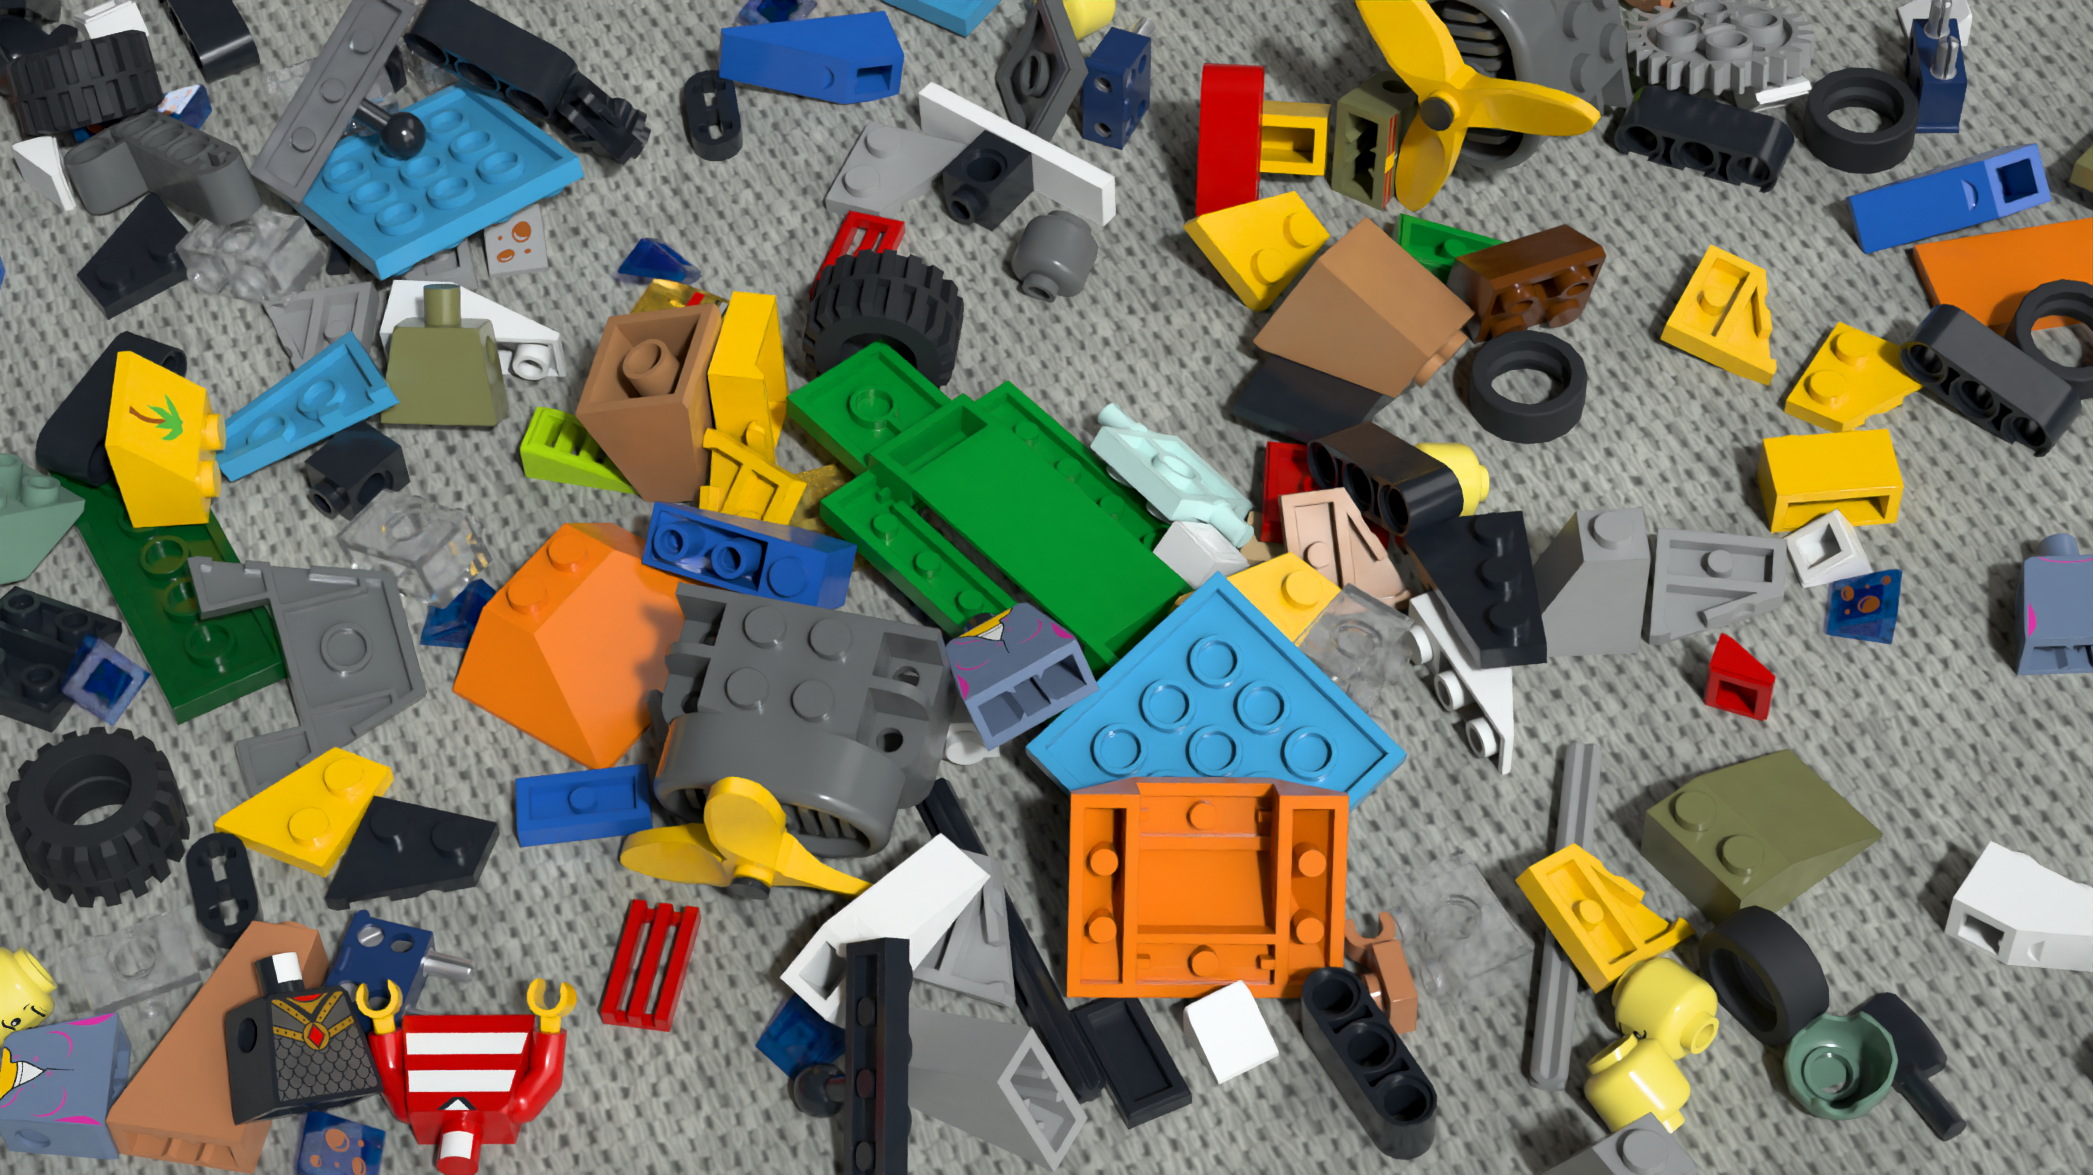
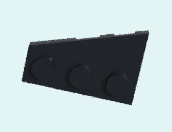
[1394,511,1547,669]

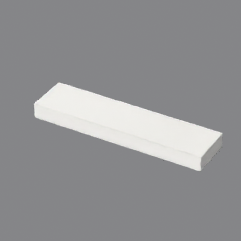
[918,82,1116,227]

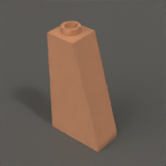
[105,921,329,1174]

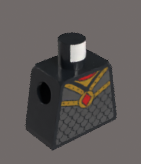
[225,952,384,1126]

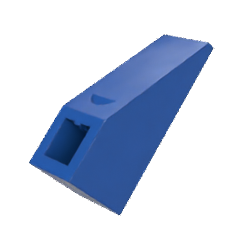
[717,11,904,104]
[1846,143,2052,254]
[642,501,857,610]

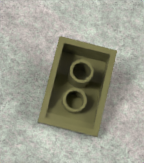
[1640,748,1883,926]

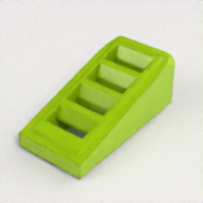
[520,406,639,495]

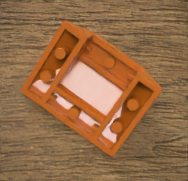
[452,522,739,770]
[1066,777,1349,998]

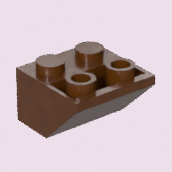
[1446,224,1606,344]

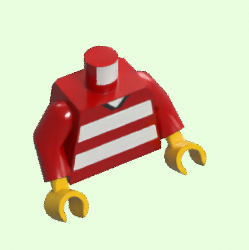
[356,978,577,1175]

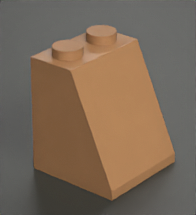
[1253,217,1476,399]
[575,303,722,503]

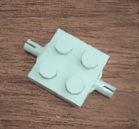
[1090,403,1257,548]

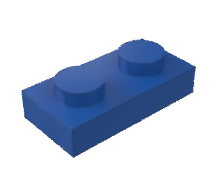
[515,763,653,847]

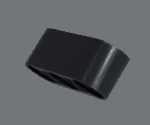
[159,0,260,84]
[403,0,578,120]
[1614,85,1795,193]
[1898,304,2082,458]
[35,331,187,487]
[1306,421,1464,537]
[1301,966,1437,1160]

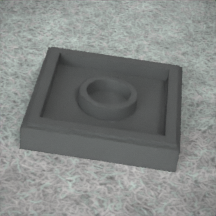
[996,0,1089,143]

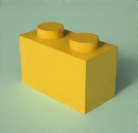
[1260,100,1331,176]
[1757,429,1904,533]

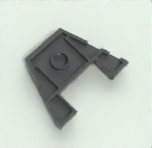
[186,556,427,799]

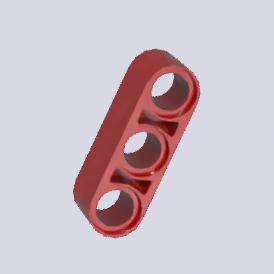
[1196,63,1265,217]

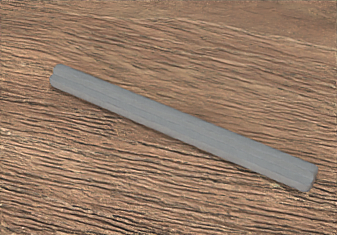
[1529,741,1602,1091]

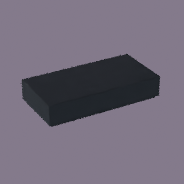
[1070,998,1192,1130]

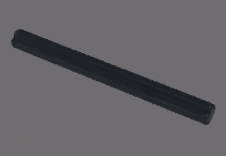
[918,778,1106,1104]

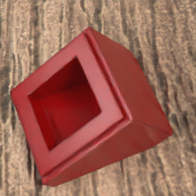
[1703,633,1776,722]

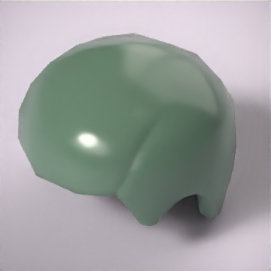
[1782,1011,1898,1121]

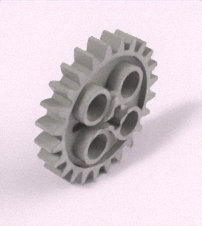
[1625,0,1814,95]

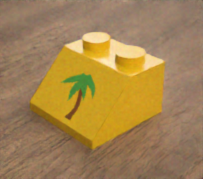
[105,351,226,528]

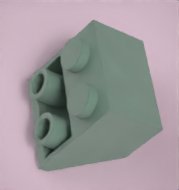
[0,453,85,584]

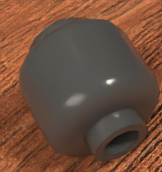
[1012,210,1098,303]

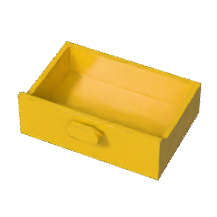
[707,291,789,464]

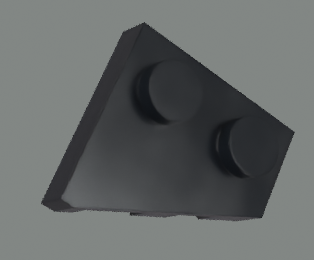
[77,192,211,320]
[325,796,500,911]

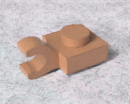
[1344,911,1418,1034]

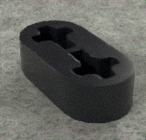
[684,70,743,161]
[187,832,264,949]

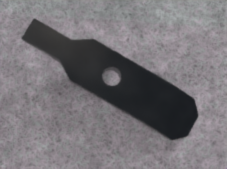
[548,70,643,165]

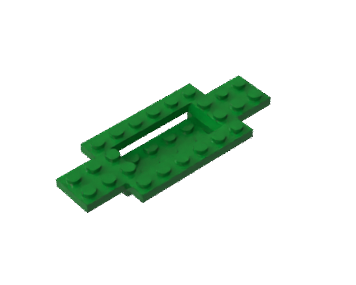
[786,338,1194,725]

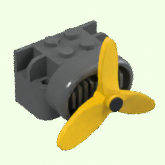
[1355,0,1633,212]
[620,582,958,900]

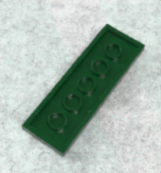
[46,469,288,725]

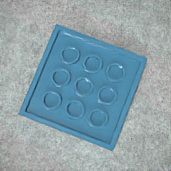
[282,80,584,281]
[1026,571,1407,814]

